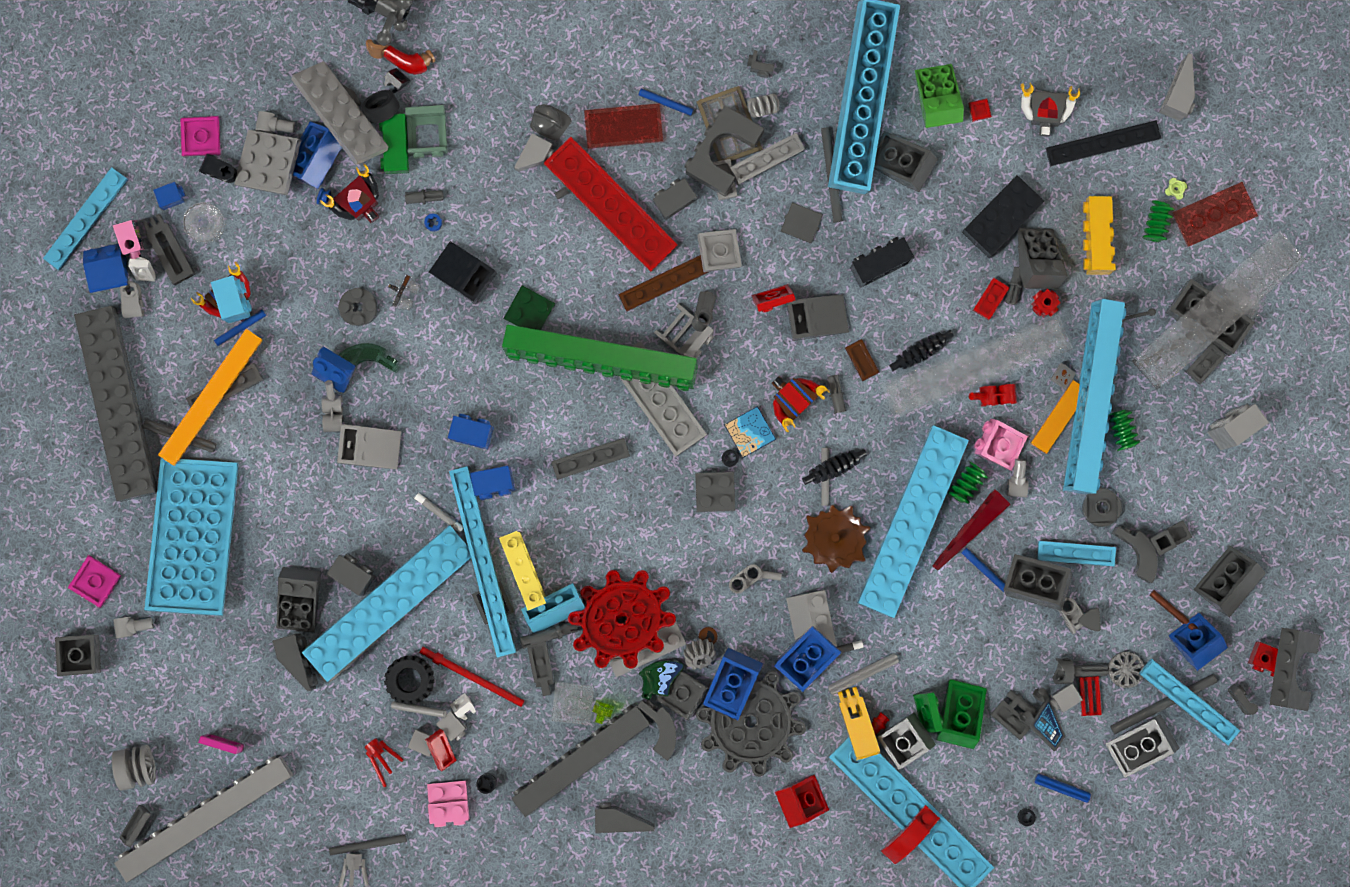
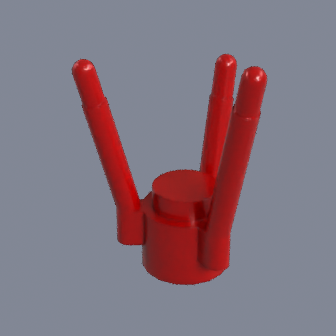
[364,738,403,787]

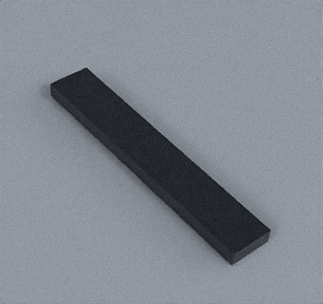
[1045,120,1161,167]

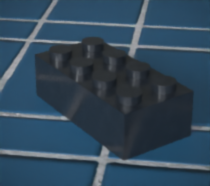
[962,175,1044,258]

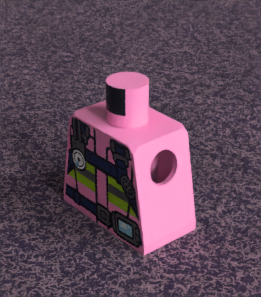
[113,220,145,259]

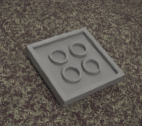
[234,130,301,196]

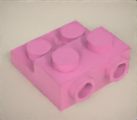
[974,419,1028,471]
[427,780,469,827]

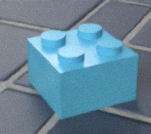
[211,275,252,323]

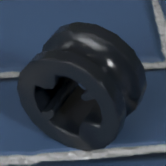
[722,450,739,467]
[1017,808,1036,826]

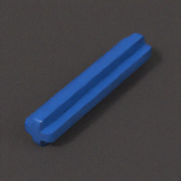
[1035,774,1091,803]

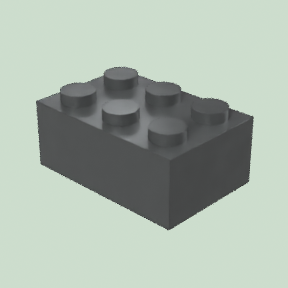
[1004,554,1073,611]

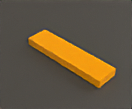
[1030,380,1080,454]

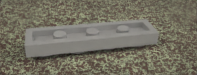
[729,133,805,185]

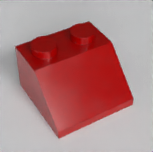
[775,774,829,828]

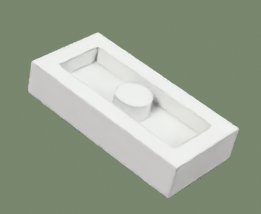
[129,257,156,282]

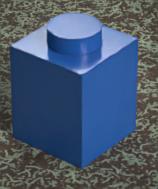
[153,182,186,210]

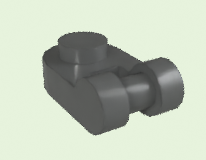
[1228,684,1258,715]

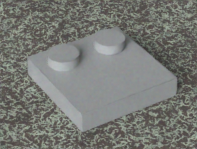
[697,229,742,272]

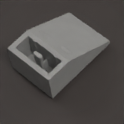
[337,424,401,470]

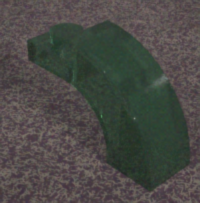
[339,343,400,373]

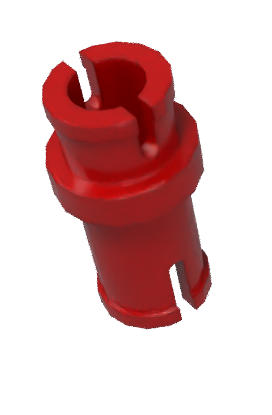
[871,712,890,736]

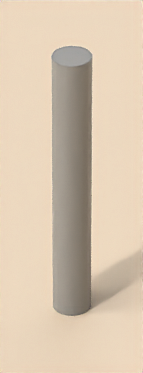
[821,448,829,506]
[391,701,447,718]

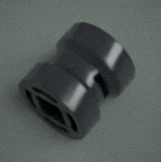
[476,773,497,794]

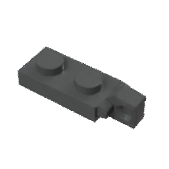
[527,642,554,696]

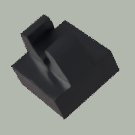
[384,68,410,93]

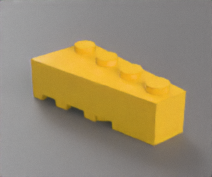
[1083,196,1116,275]

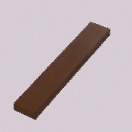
[618,255,711,312]

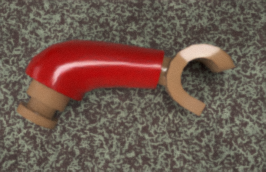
[366,39,435,75]

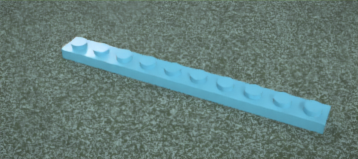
[449,466,516,657]

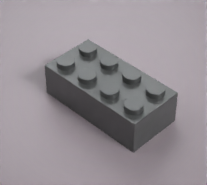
[1165,279,1255,356]

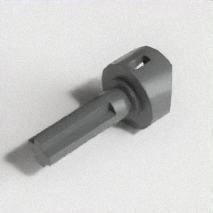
[1052,658,1109,684]

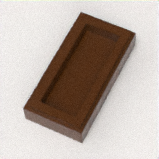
[845,339,880,382]

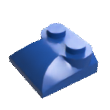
[311,346,356,393]

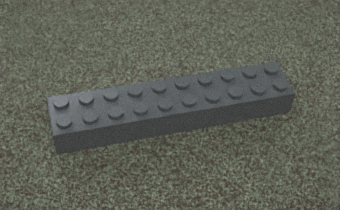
[74,306,157,502]

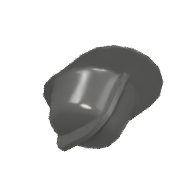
[530,104,572,141]

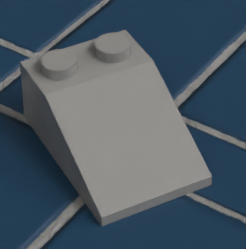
[1159,53,1195,121]

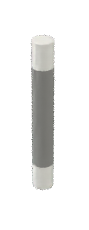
[414,493,464,533]

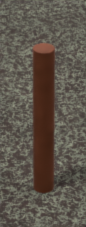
[1149,590,1198,630]

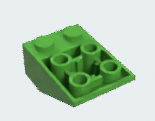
[915,64,964,128]

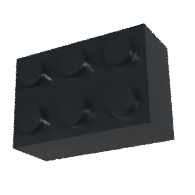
[850,237,915,288]

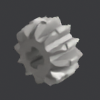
[747,94,780,118]
[683,639,717,670]

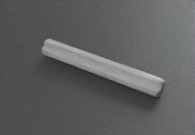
[828,653,899,695]

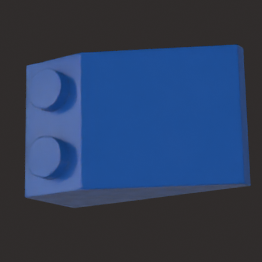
[774,626,841,692]
[703,647,764,720]

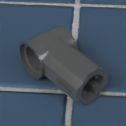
[691,291,716,332]

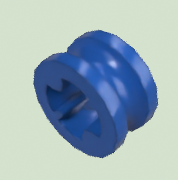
[317,188,331,207]
[424,214,442,232]

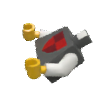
[1020,82,1080,137]

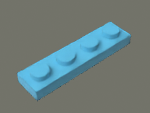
[1037,541,1116,567]

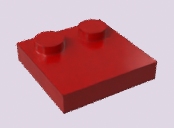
[751,284,796,312]

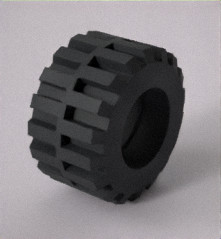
[384,656,435,705]

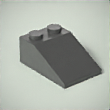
[874,131,938,192]
[1106,714,1180,778]
[595,802,655,833]

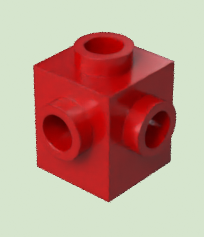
[1031,289,1061,318]

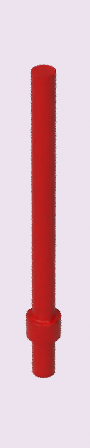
[419,646,525,707]

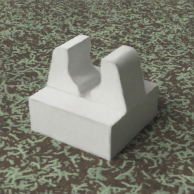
[450,693,476,720]

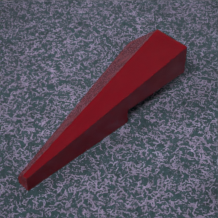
[932,489,1011,571]

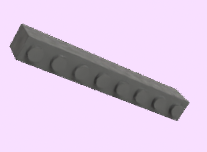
[511,705,650,817]

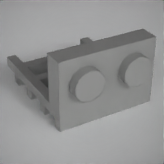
[654,304,714,358]

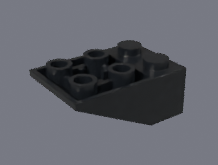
[429,241,497,305]

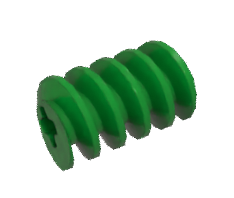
[1142,200,1175,243]
[1108,409,1140,451]
[947,461,988,504]

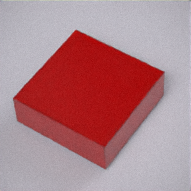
[968,99,992,122]

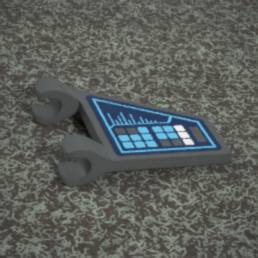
[1018,688,1065,751]

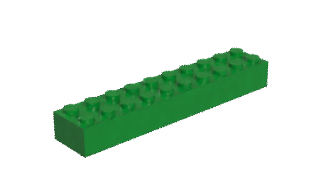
[502,325,698,391]

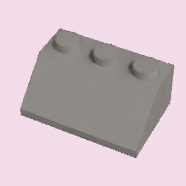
[786,590,837,647]

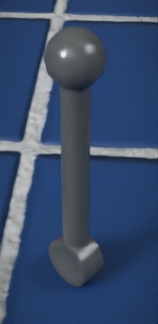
[1122,308,1156,323]

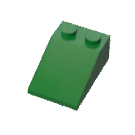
[936,679,987,749]

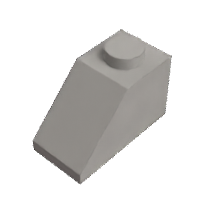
[514,134,554,172]

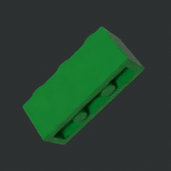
[379,114,409,174]

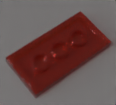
[584,103,663,149]
[1172,182,1258,247]

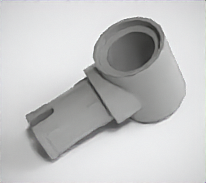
[255,111,295,134]
[1007,459,1028,498]
[113,617,154,639]

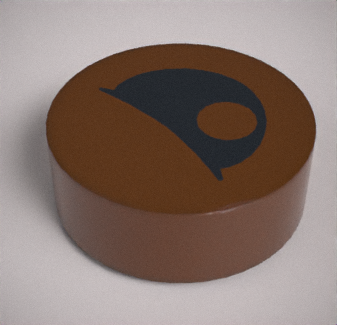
[698,627,718,645]

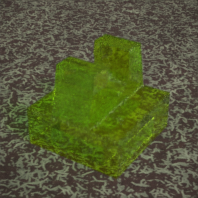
[592,700,615,724]

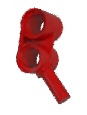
[969,384,1017,407]

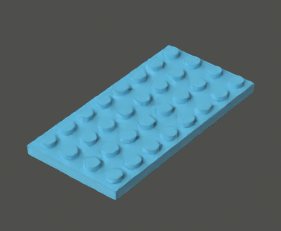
[144,458,239,616]

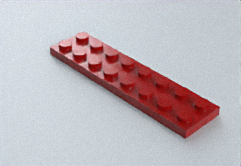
[544,137,678,272]

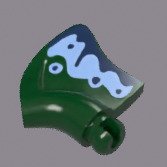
[639,661,684,700]

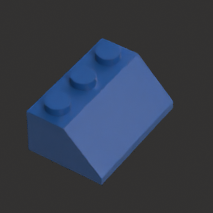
[292,121,342,189]

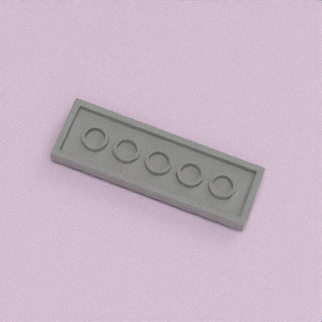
[291,61,388,165]
[619,341,707,457]

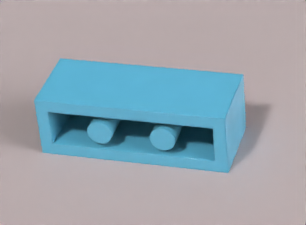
[521,583,585,633]

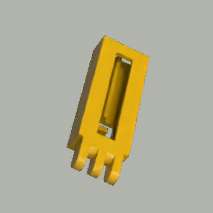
[838,687,880,760]

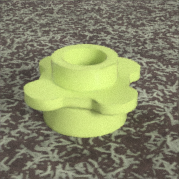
[1165,178,1187,200]

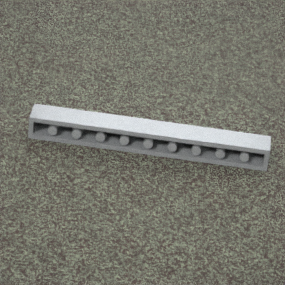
[114,755,294,883]

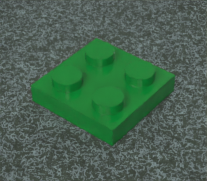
[913,692,943,732]

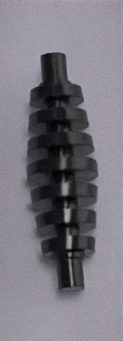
[889,330,954,372]
[802,449,867,485]

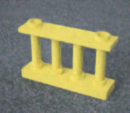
[499,531,546,610]

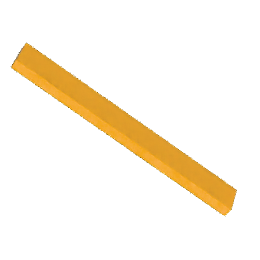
[158,329,263,466]

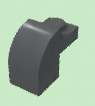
[1149,520,1192,556]

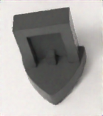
[1078,608,1101,631]

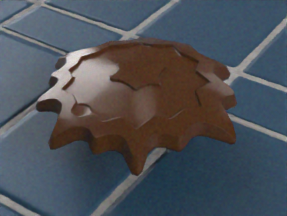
[802,505,871,573]

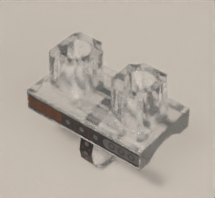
[387,274,421,311]

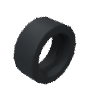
[361,90,400,124]

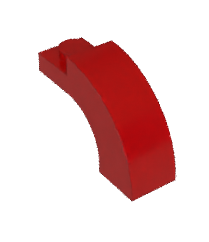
[881,805,940,864]

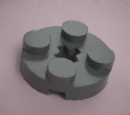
[338,287,377,326]
[1082,488,1122,527]

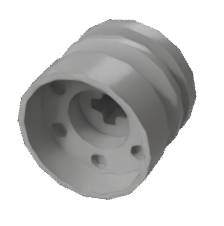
[112,745,156,791]

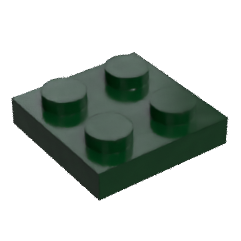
[503,285,555,330]

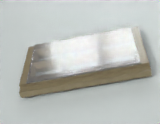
[696,86,763,161]

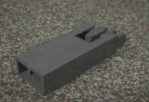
[142,213,196,286]

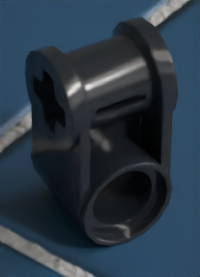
[199,154,237,183]

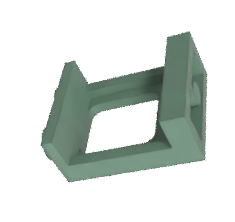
[405,105,448,159]

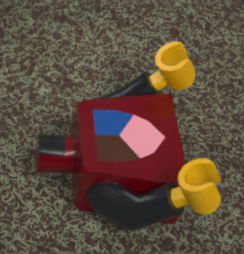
[320,163,379,223]

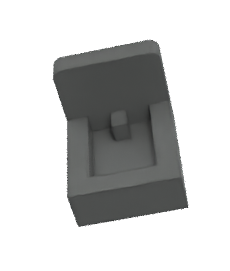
[747,50,774,78]

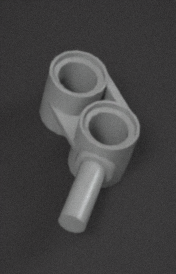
[322,380,344,432]
[729,565,782,594]

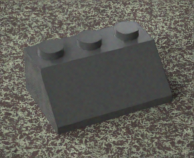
[1193,546,1266,618]

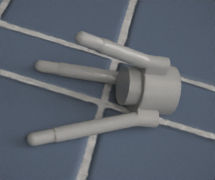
[338,854,369,887]

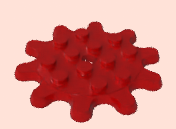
[568,570,676,669]

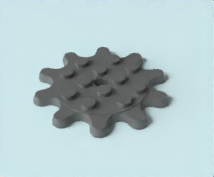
[696,671,806,777]

